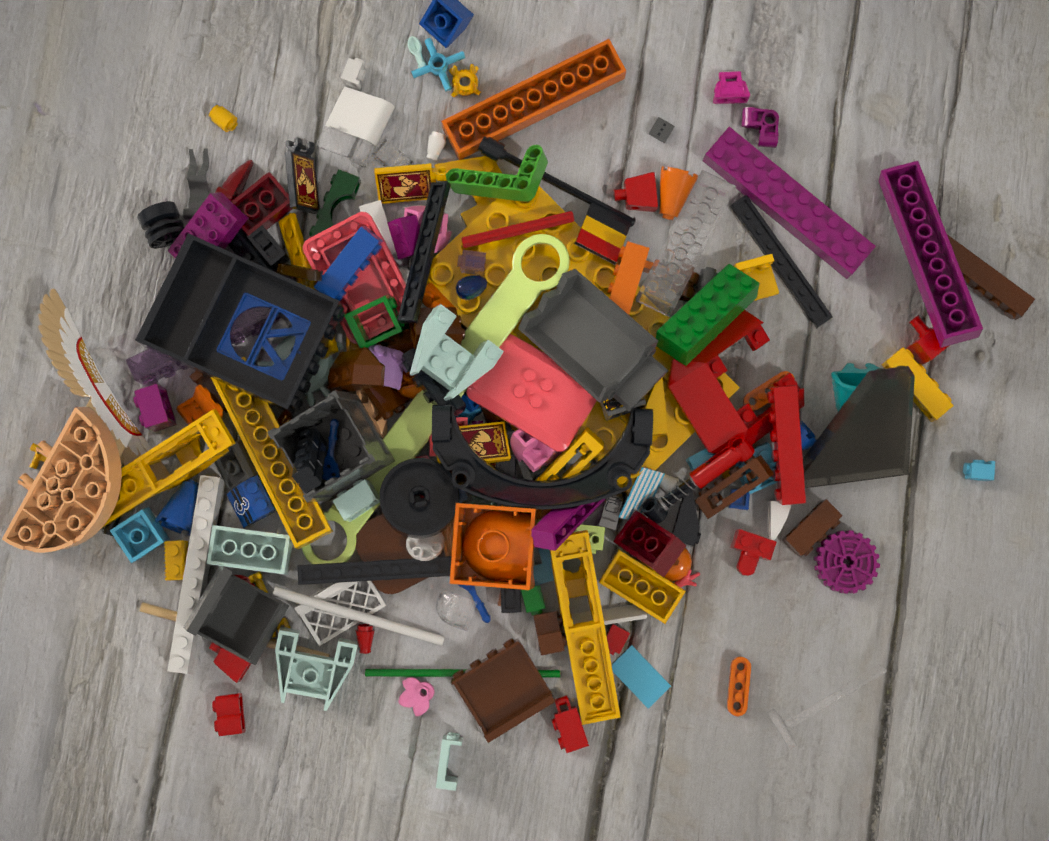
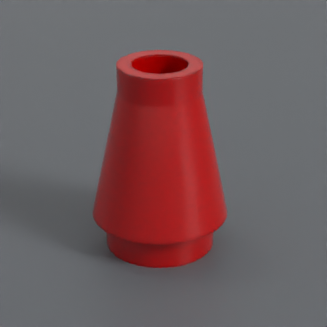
[355,624,375,654]

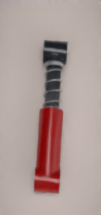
[641,434,755,524]

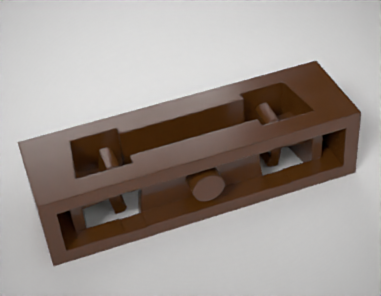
[695,455,774,519]

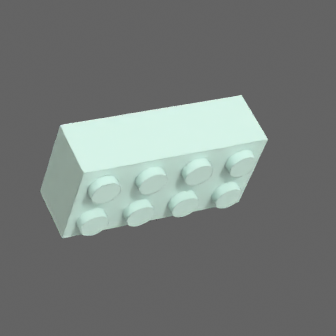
[206,525,293,575]

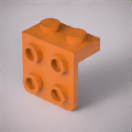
[176,384,223,438]

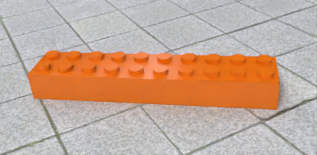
[441,39,626,160]

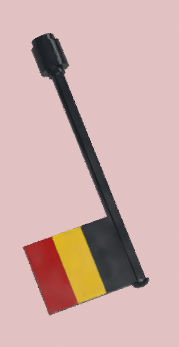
[477,136,636,265]

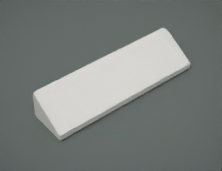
[571,604,647,625]

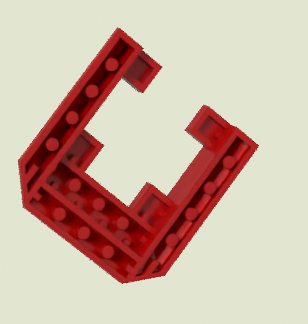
[667,310,805,454]

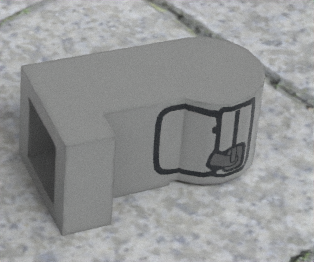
[598,494,624,531]

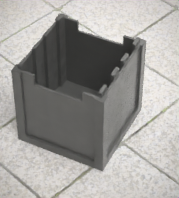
[267,390,395,502]

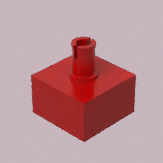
[906,315,950,365]

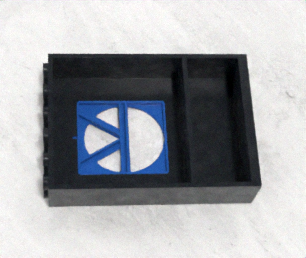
[135,233,345,415]

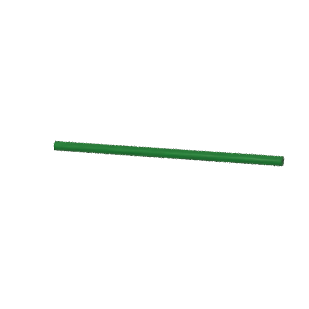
[365,669,560,678]

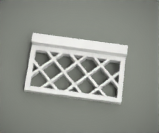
[294,581,386,646]

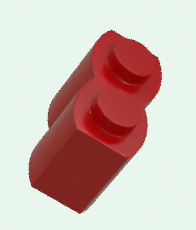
[212,693,246,736]

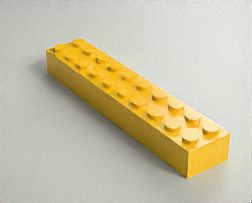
[211,356,333,549]

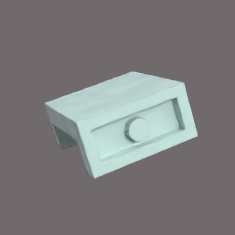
[436,732,463,791]

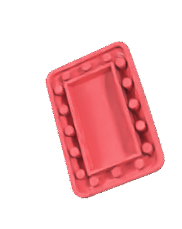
[303,212,406,344]
[467,334,597,452]

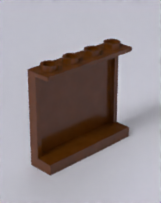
[451,638,556,743]

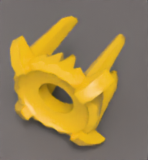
[449,64,481,97]

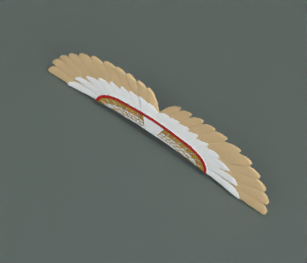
[38,288,170,481]

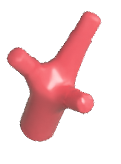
[674,569,700,587]

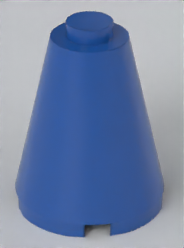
[155,479,199,536]

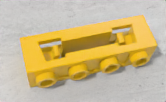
[536,427,605,481]

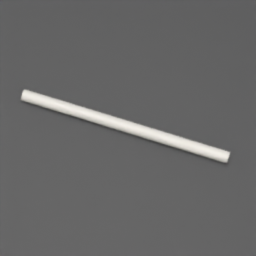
[272,586,445,646]

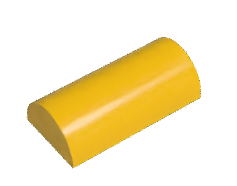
[598,549,686,624]

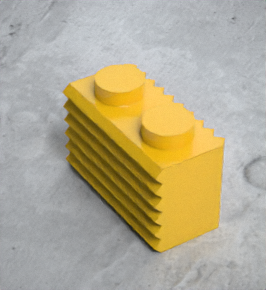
[164,540,188,581]

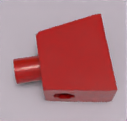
[614,172,658,212]
[209,642,251,683]

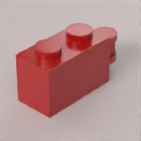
[551,695,589,753]

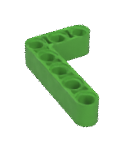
[446,145,548,202]

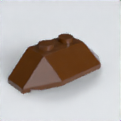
[328,347,385,392]

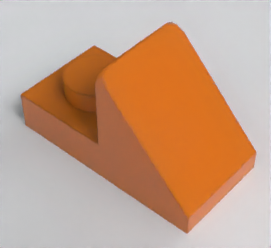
[422,283,457,310]

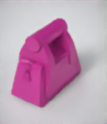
[713,71,750,104]

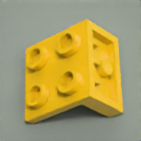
[734,254,779,301]

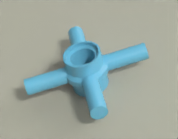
[411,38,466,92]

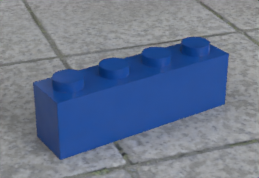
[314,226,383,301]

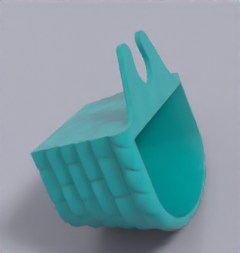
[831,363,902,421]

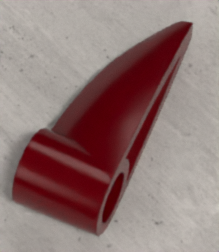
[215,160,253,201]

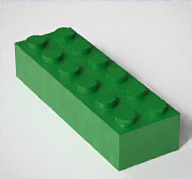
[656,264,760,366]

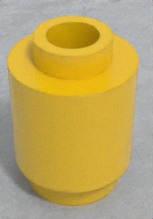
[209,105,238,132]

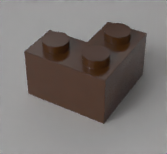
[533,611,568,656]

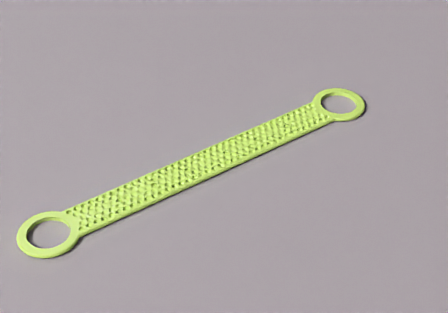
[302,234,570,564]

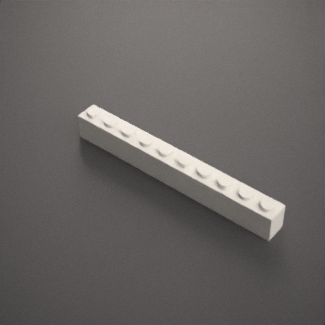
[167,475,224,674]

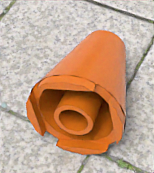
[659,166,698,220]

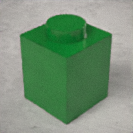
[521,585,546,616]

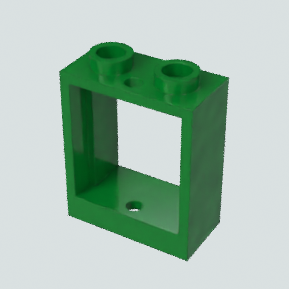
[344,294,406,348]

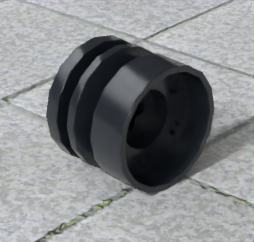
[137,201,185,249]

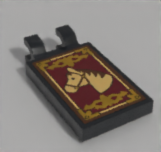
[285,137,320,214]

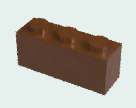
[782,499,843,556]

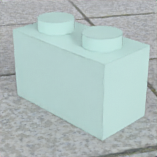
[333,479,380,522]

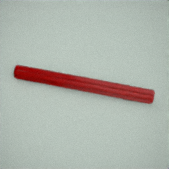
[462,211,574,248]

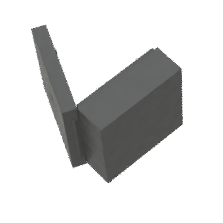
[183,566,289,665]

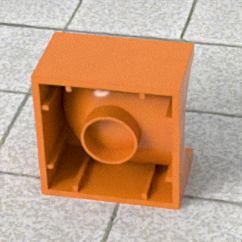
[450,503,540,590]

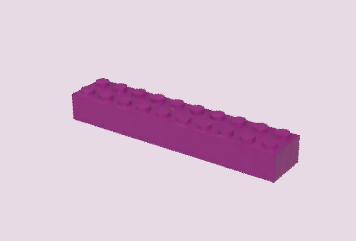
[702,126,876,279]
[879,161,983,348]

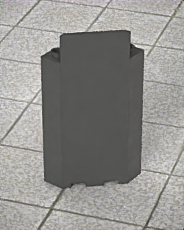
[518,269,668,412]

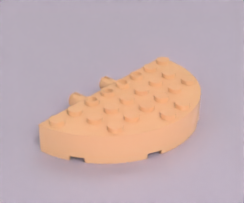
[2,407,122,553]

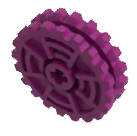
[813,530,880,594]

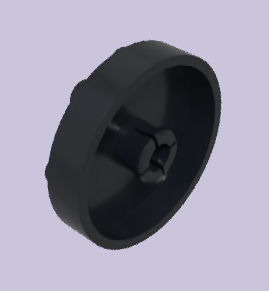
[380,458,459,539]

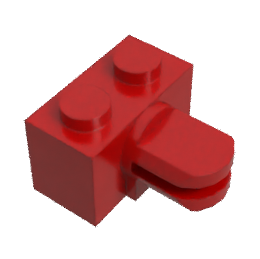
[730,529,777,576]

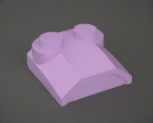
[368,344,404,390]

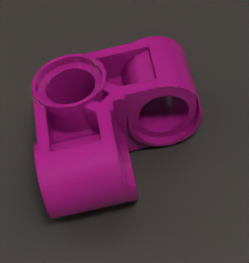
[741,107,779,148]

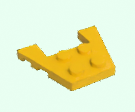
[434,156,502,227]

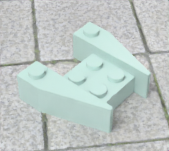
[410,304,504,401]
[275,627,358,711]

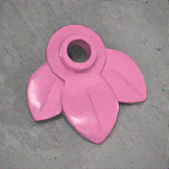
[398,677,435,716]

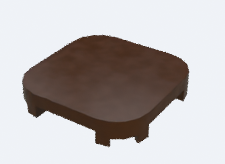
[356,514,445,594]

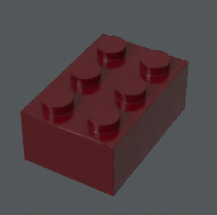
[231,172,292,236]
[613,510,686,578]

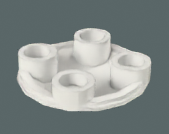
[406,532,445,561]

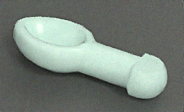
[407,36,427,68]

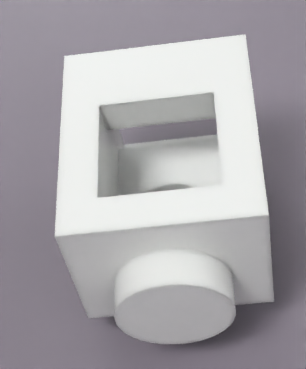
[341,58,366,91]

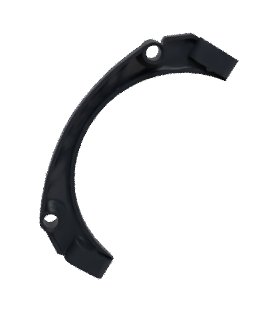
[432,405,653,509]

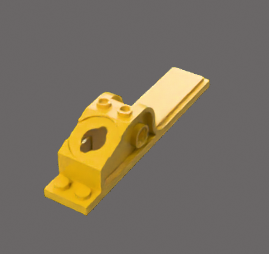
[101,409,236,529]
[549,530,620,725]

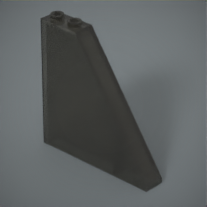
[803,366,915,488]

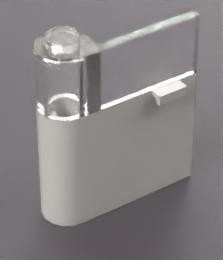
[316,86,395,169]

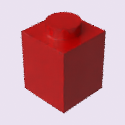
[606,624,630,655]

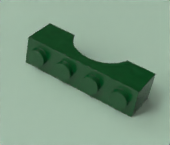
[309,169,361,238]

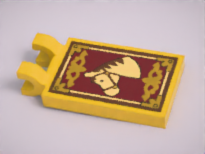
[374,163,446,204]
[437,421,511,463]

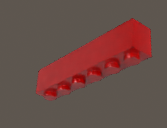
[767,385,806,505]

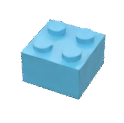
[110,507,170,563]

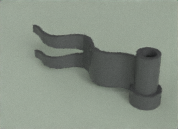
[183,148,209,220]

